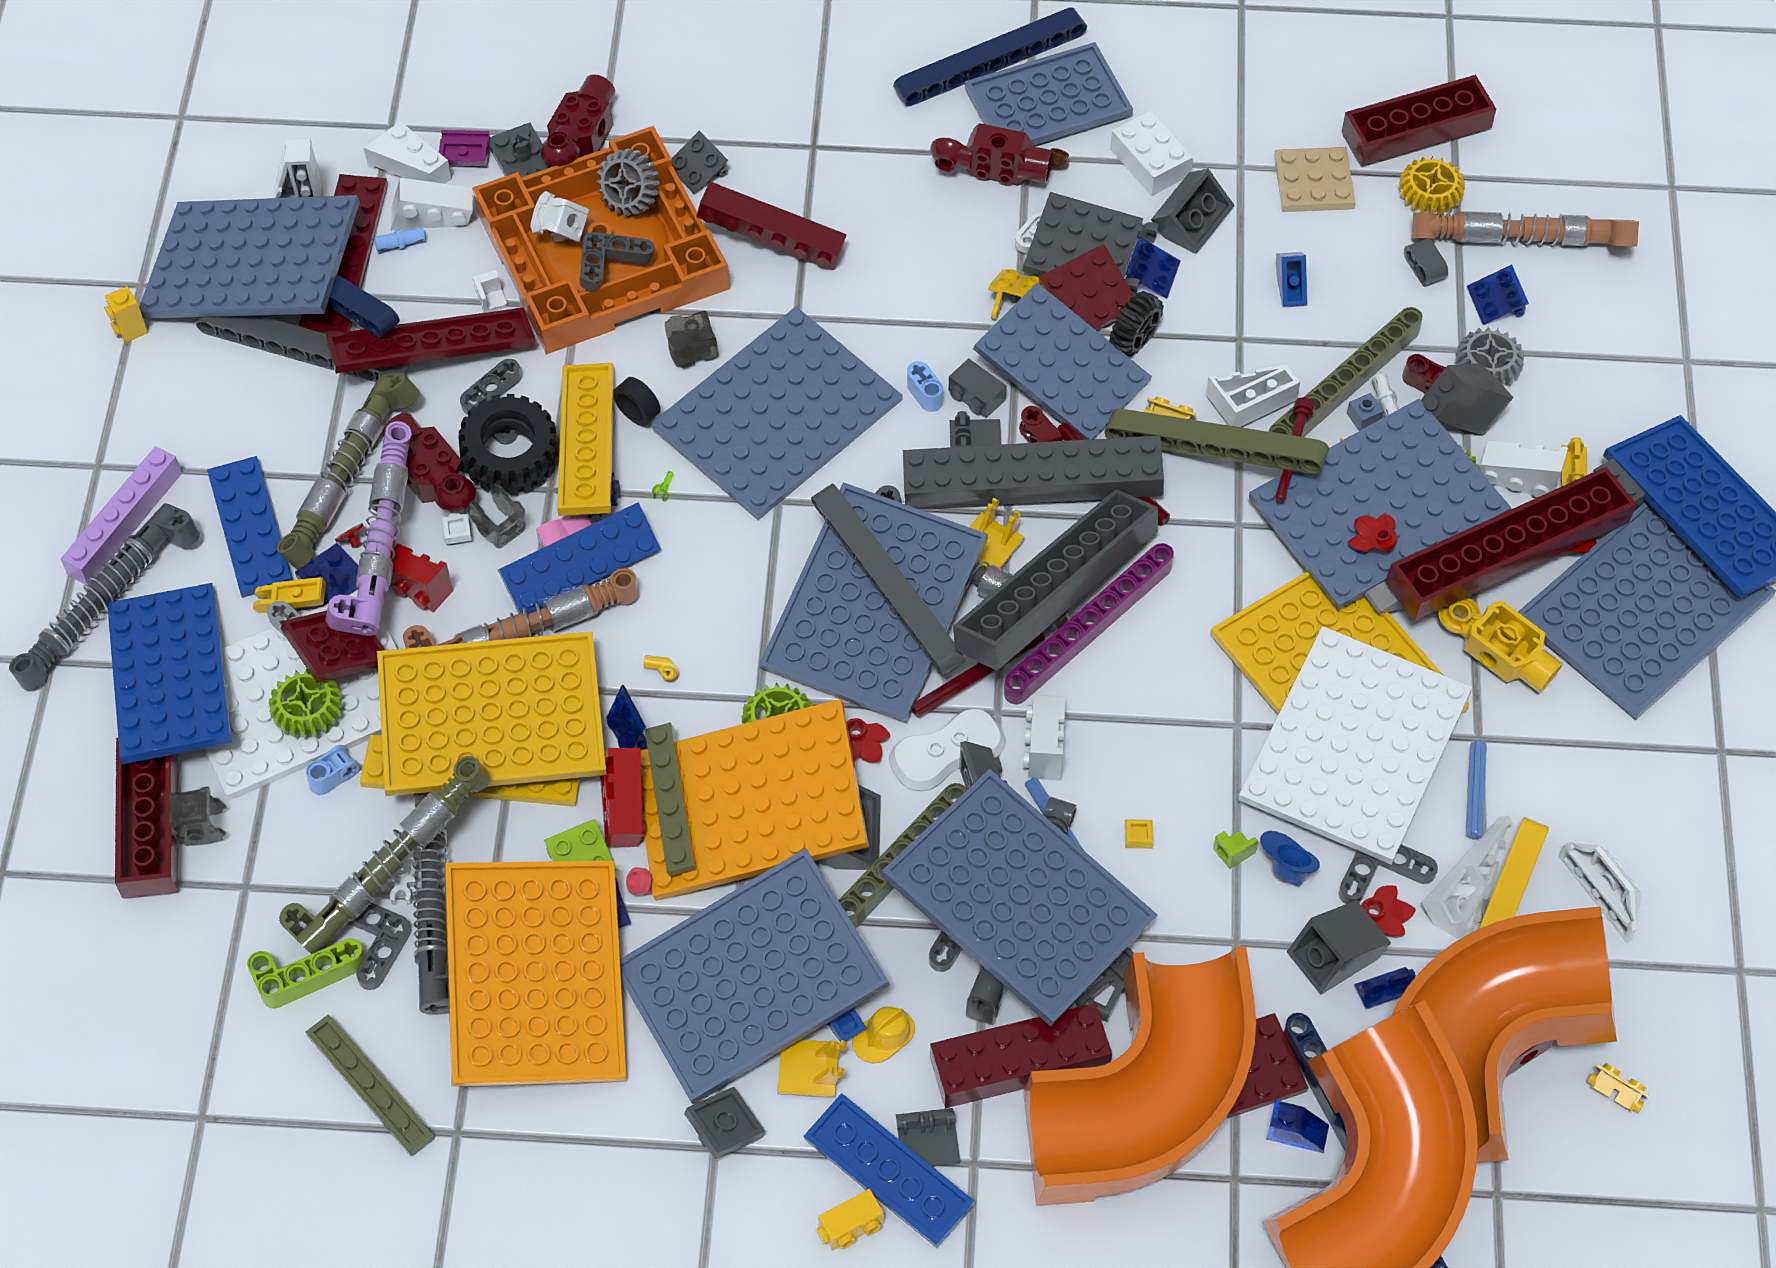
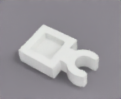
[442,509,472,544]
[387,858,418,905]

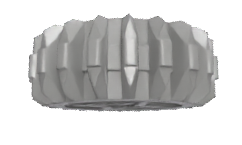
[596,149,661,216]
[1455,326,1524,386]

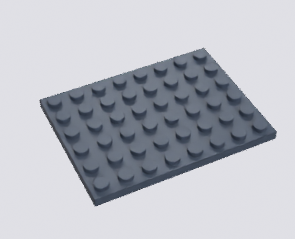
[139,195,360,318]
[651,306,902,520]
[1249,398,1511,611]
[759,482,988,723]
[1518,501,1776,719]
[880,769,1158,1027]
[620,848,890,1104]

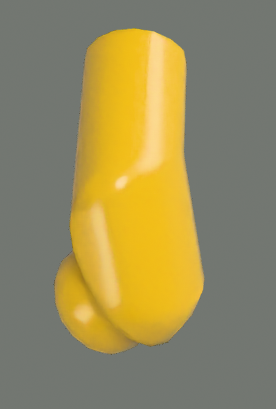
[644,655,678,682]

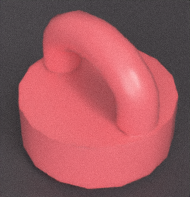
[626,867,652,896]

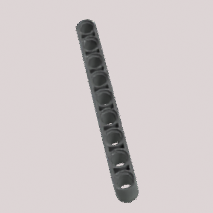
[196,315,409,382]
[811,483,966,677]

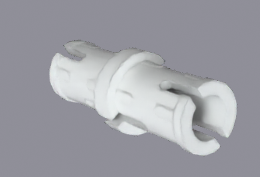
[1372,374,1398,417]

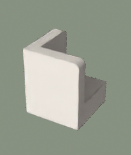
[473,270,507,313]

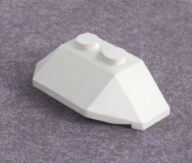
[1559,842,1642,943]

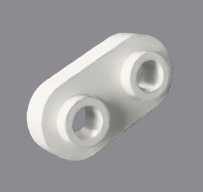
[1015,212,1042,253]

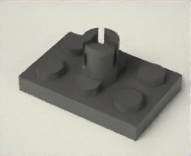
[489,122,555,177]

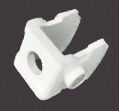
[530,191,590,242]

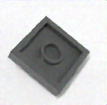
[684,1087,765,1159]

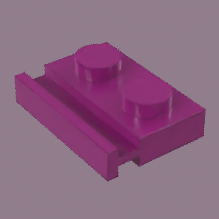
[439,130,490,166]

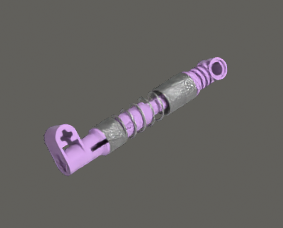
[326,421,411,636]

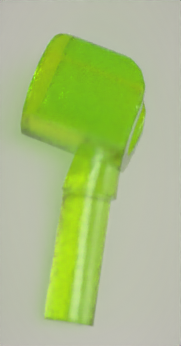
[652,471,674,501]

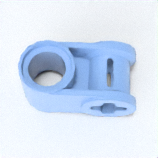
[306,745,360,795]

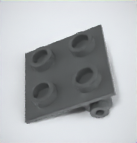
[671,130,728,195]
[949,411,1001,447]
[896,1108,960,1166]

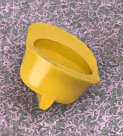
[852,1006,915,1064]

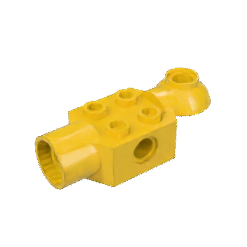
[1438,597,1563,693]

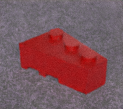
[390,542,453,613]
[600,748,646,847]

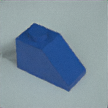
[1276,252,1307,306]

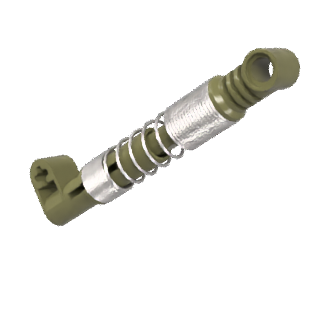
[277,372,420,569]
[279,756,490,954]

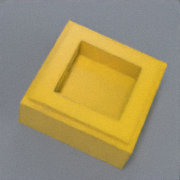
[1125,819,1153,849]

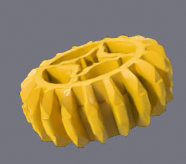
[1399,156,1465,215]

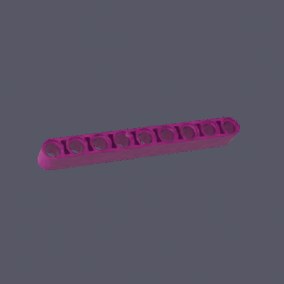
[1004,543,1174,705]

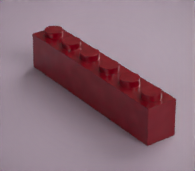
[696,181,847,270]

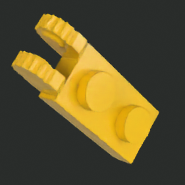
[253,577,326,613]

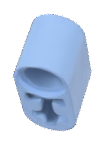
[907,361,943,412]

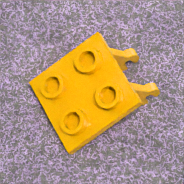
[988,269,1042,320]
[969,498,1025,569]
[777,1040,847,1097]

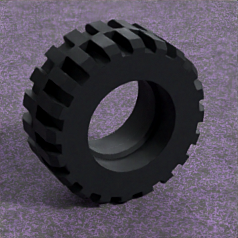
[458,394,557,495]

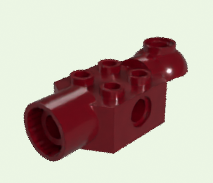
[540,74,615,166]
[930,123,1053,186]
[382,413,476,511]

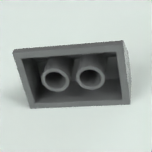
[1151,168,1234,253]
[959,741,1007,790]
[817,784,881,870]

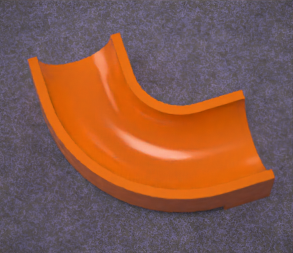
[1391,906,1617,1163]
[1023,946,1256,1206]
[1262,1000,1478,1268]

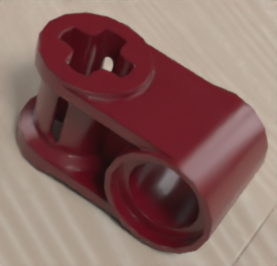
[1402,354,1446,394]
[1019,406,1063,443]

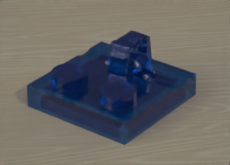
[295,543,358,606]

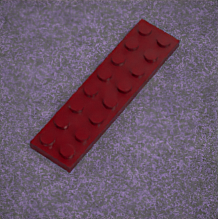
[299,174,388,334]
[326,307,535,374]

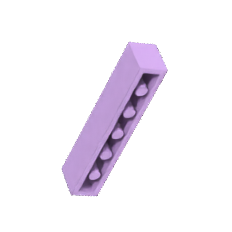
[60,446,182,585]

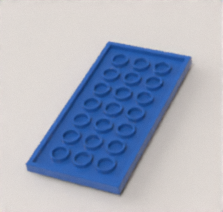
[1603,415,1776,598]
[107,583,232,764]

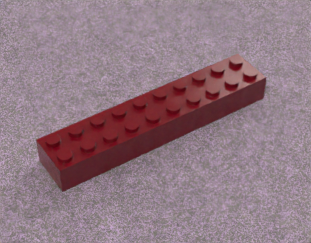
[1385,467,1637,621]

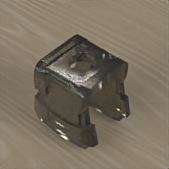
[665,310,719,370]
[468,483,526,549]
[169,786,227,846]

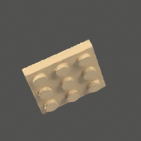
[1274,147,1355,212]

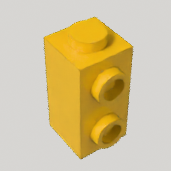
[104,286,148,343]
[816,1189,884,1251]

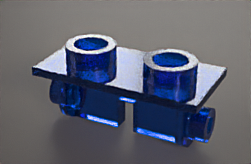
[1354,967,1416,1009]

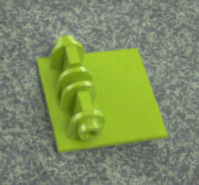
[544,819,616,870]

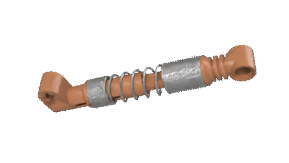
[1412,211,1639,247]
[403,568,639,648]

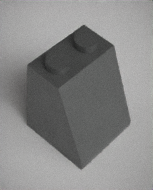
[1421,363,1514,435]
[1287,900,1391,995]

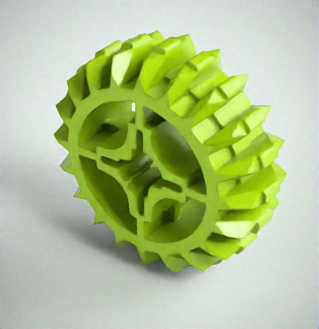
[269,668,343,739]
[741,682,812,724]

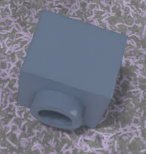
[1347,393,1384,431]

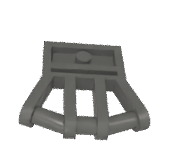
[1076,947,1134,1022]

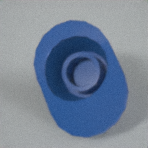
[1260,831,1320,886]

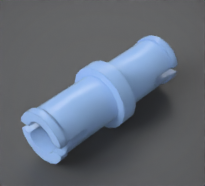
[374,226,425,252]

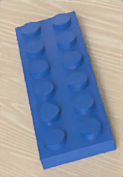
[207,456,292,598]
[497,502,661,614]
[803,1093,975,1248]

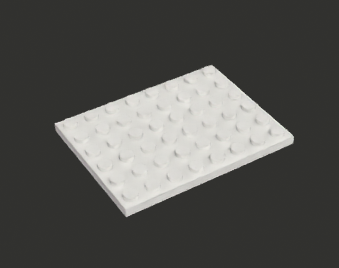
[204,592,397,801]
[1238,626,1472,865]

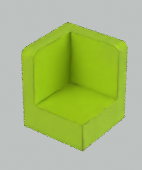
[1213,831,1258,869]

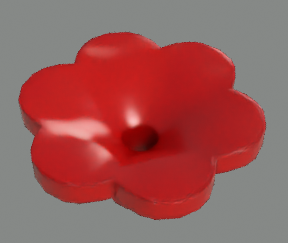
[334,523,364,547]

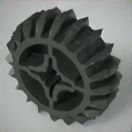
[1109,291,1164,357]

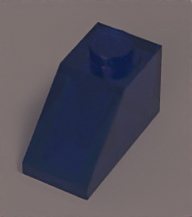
[1266,1100,1329,1153]

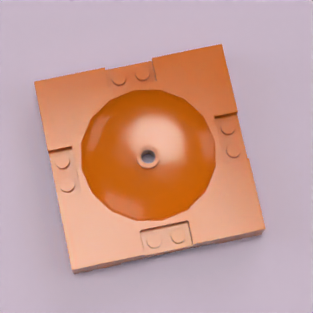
[472,126,730,355]

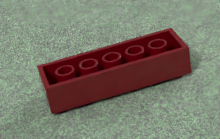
[1342,75,1496,166]
[115,738,178,898]
[930,1003,1112,1109]

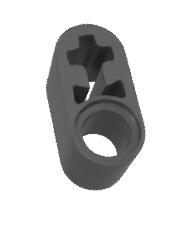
[1404,238,1448,285]

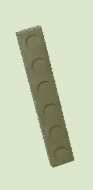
[645,722,696,877]
[305,1014,433,1156]

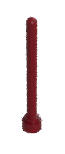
[1275,397,1315,502]

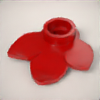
[1348,513,1398,553]
[847,718,890,763]
[1361,885,1416,937]

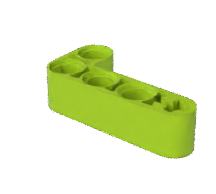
[247,938,365,1009]

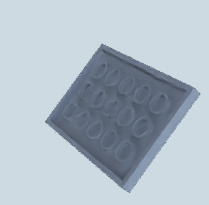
[965,42,1133,145]
[973,283,1152,440]

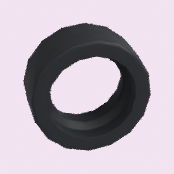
[613,377,661,426]

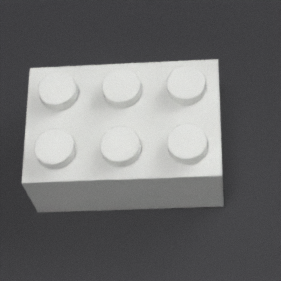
[1110,111,1193,196]

